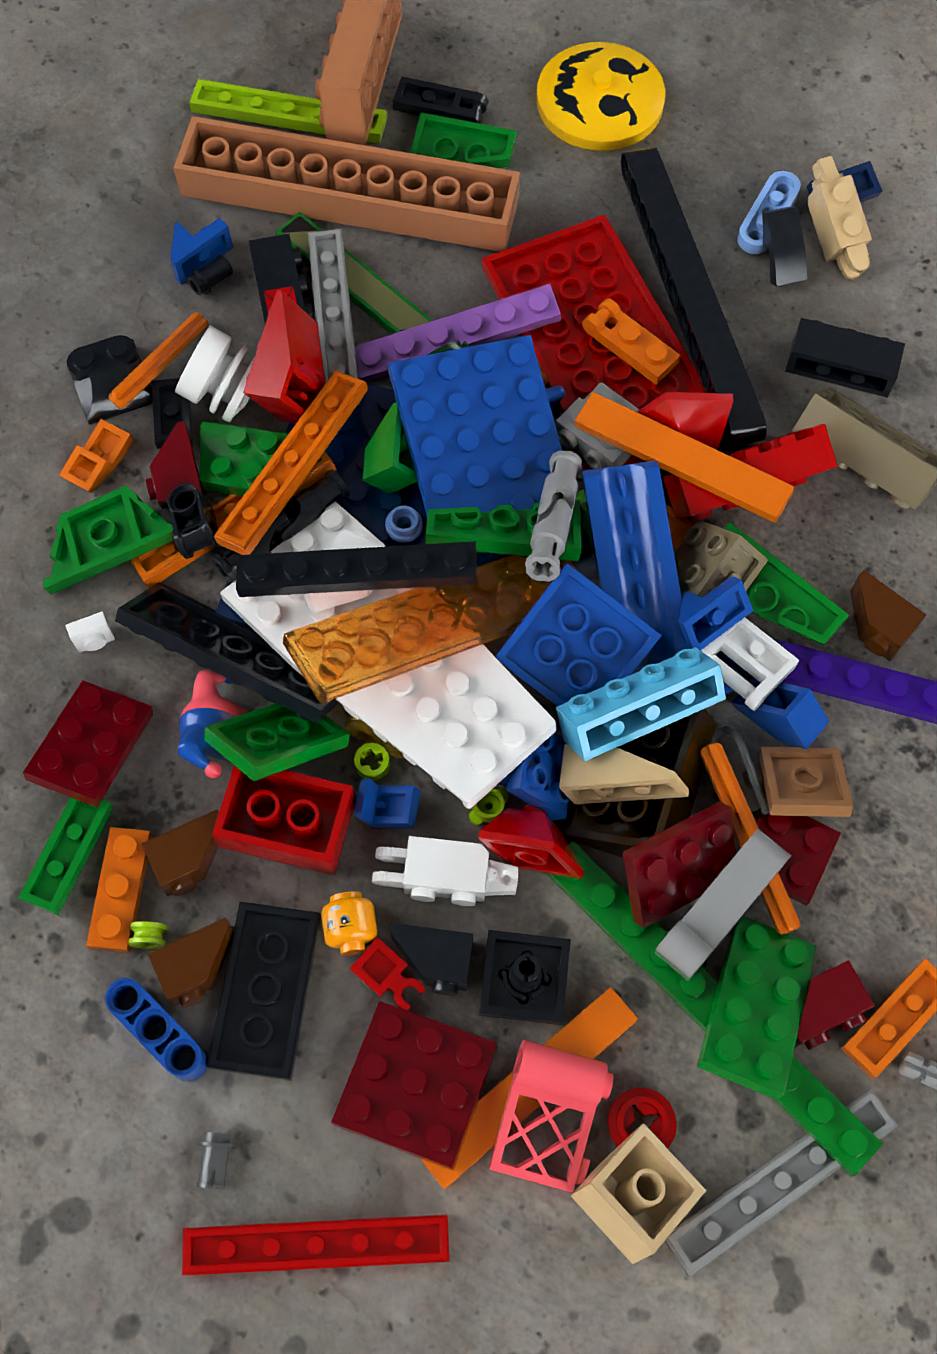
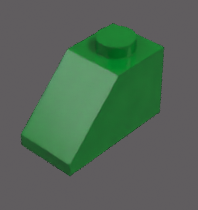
[362,402,418,494]

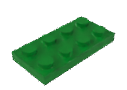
[697,915,816,1100]

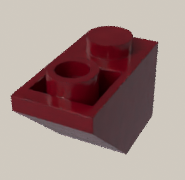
[795,960,875,1050]

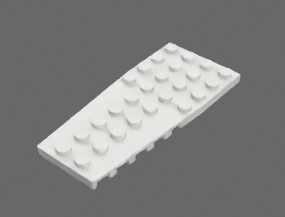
[220,502,556,809]

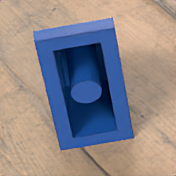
[732,677,830,749]

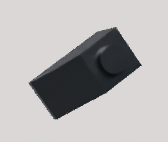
[390,923,473,996]

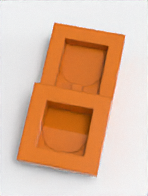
[59,419,135,493]

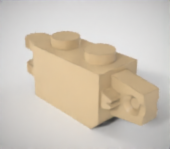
[808,156,872,281]

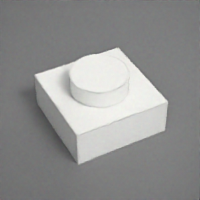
[65,612,115,653]

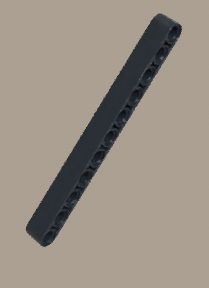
[621,147,767,447]

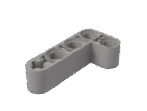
[655,829,792,981]

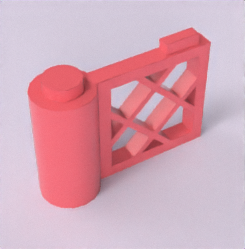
[488,1040,614,1193]

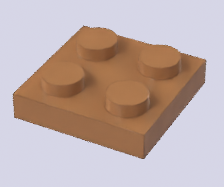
[758,747,854,817]

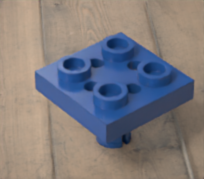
[499,732,570,820]

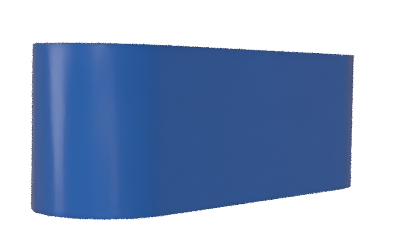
[105,978,208,1082]

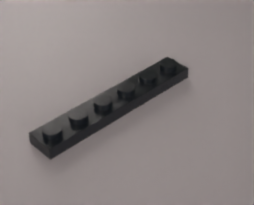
[236,541,478,597]

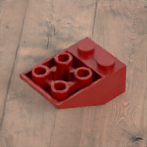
[243,290,326,424]

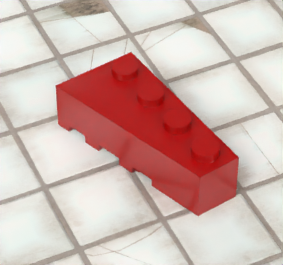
[663,423,838,522]

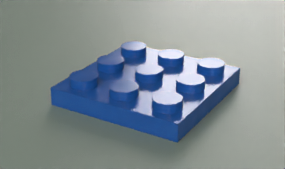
[495,563,662,706]

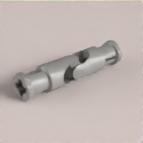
[525,451,582,582]

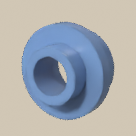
[385,505,423,542]

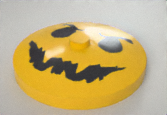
[536,42,666,151]

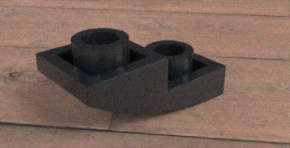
[762,206,807,286]

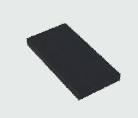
[206,902,321,1081]

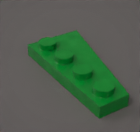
[425,500,581,561]
[723,521,849,646]

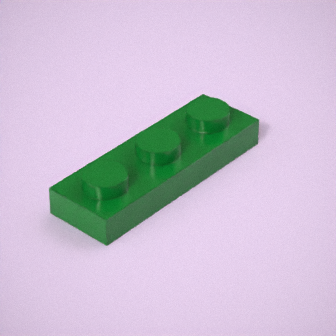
[18,797,114,916]

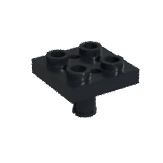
[479,930,571,1025]

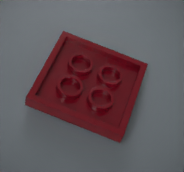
[331,1001,498,1171]

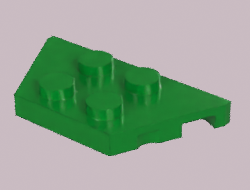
[200,421,327,497]
[43,485,174,595]

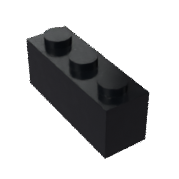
[785,318,905,398]

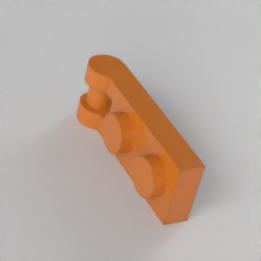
[582,298,681,385]

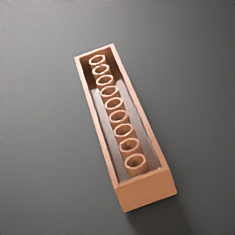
[173,116,520,252]

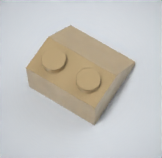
[571,1123,706,1264]

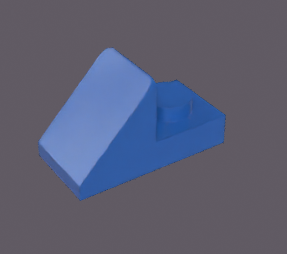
[170,218,233,285]
[678,576,753,651]

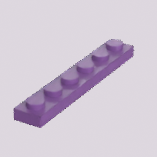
[355,284,561,383]

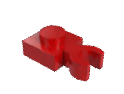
[349,937,425,1011]

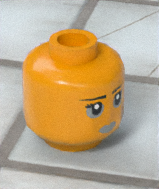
[321,891,378,956]

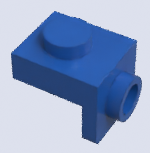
[354,778,421,829]

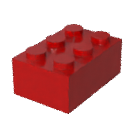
[212,765,355,876]

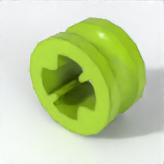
[354,742,390,782]
[128,921,168,950]

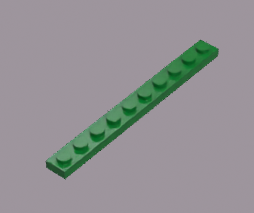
[545,841,883,1177]

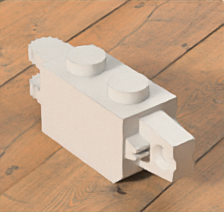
[372,836,518,906]

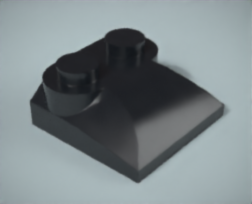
[66,335,152,425]

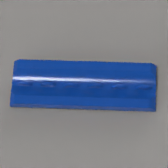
[581,460,689,675]

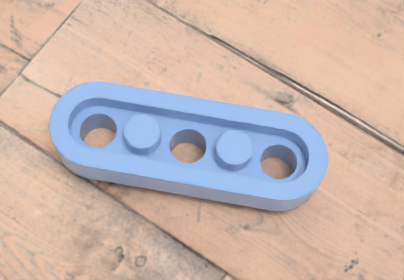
[737,171,801,254]

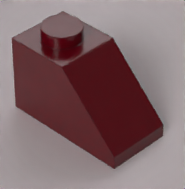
[146,421,204,509]

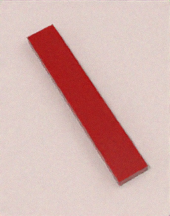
[182,1215,450,1276]

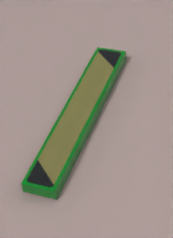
[275,212,433,334]

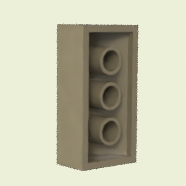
[792,388,937,509]

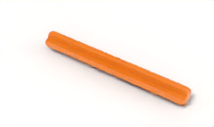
[700,743,800,935]

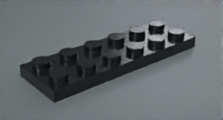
[115,582,339,723]

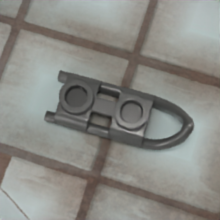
[711,726,769,815]

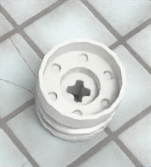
[175,325,255,423]

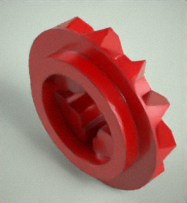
[607,1088,677,1149]

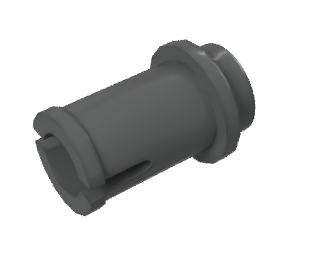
[196,1132,234,1189]

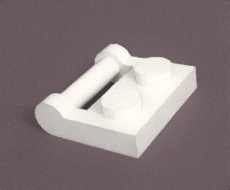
[701,617,799,711]

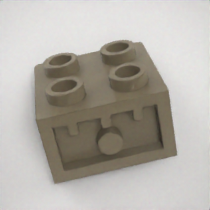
[674,520,768,597]

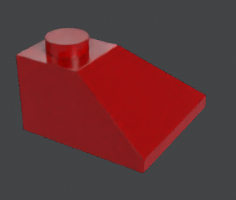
[637,392,733,450]
[478,806,584,879]

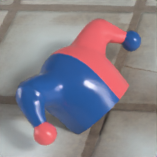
[177,670,248,779]

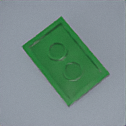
[204,703,350,781]

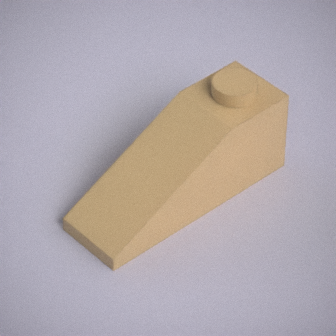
[559,744,689,804]

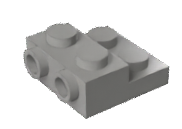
[555,382,639,469]

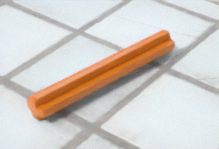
[109,312,208,409]

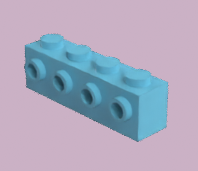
[556,647,726,761]

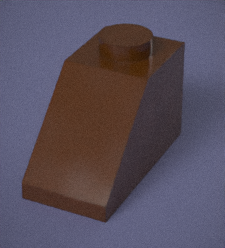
[850,570,926,661]
[142,809,219,896]
[148,917,234,1008]

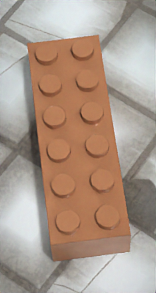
[315,0,402,145]

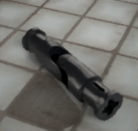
[211,470,350,583]

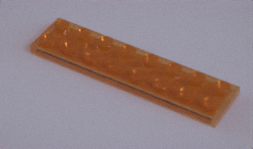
[283,555,579,704]

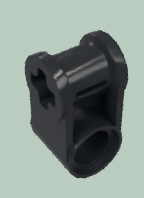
[167,483,220,559]

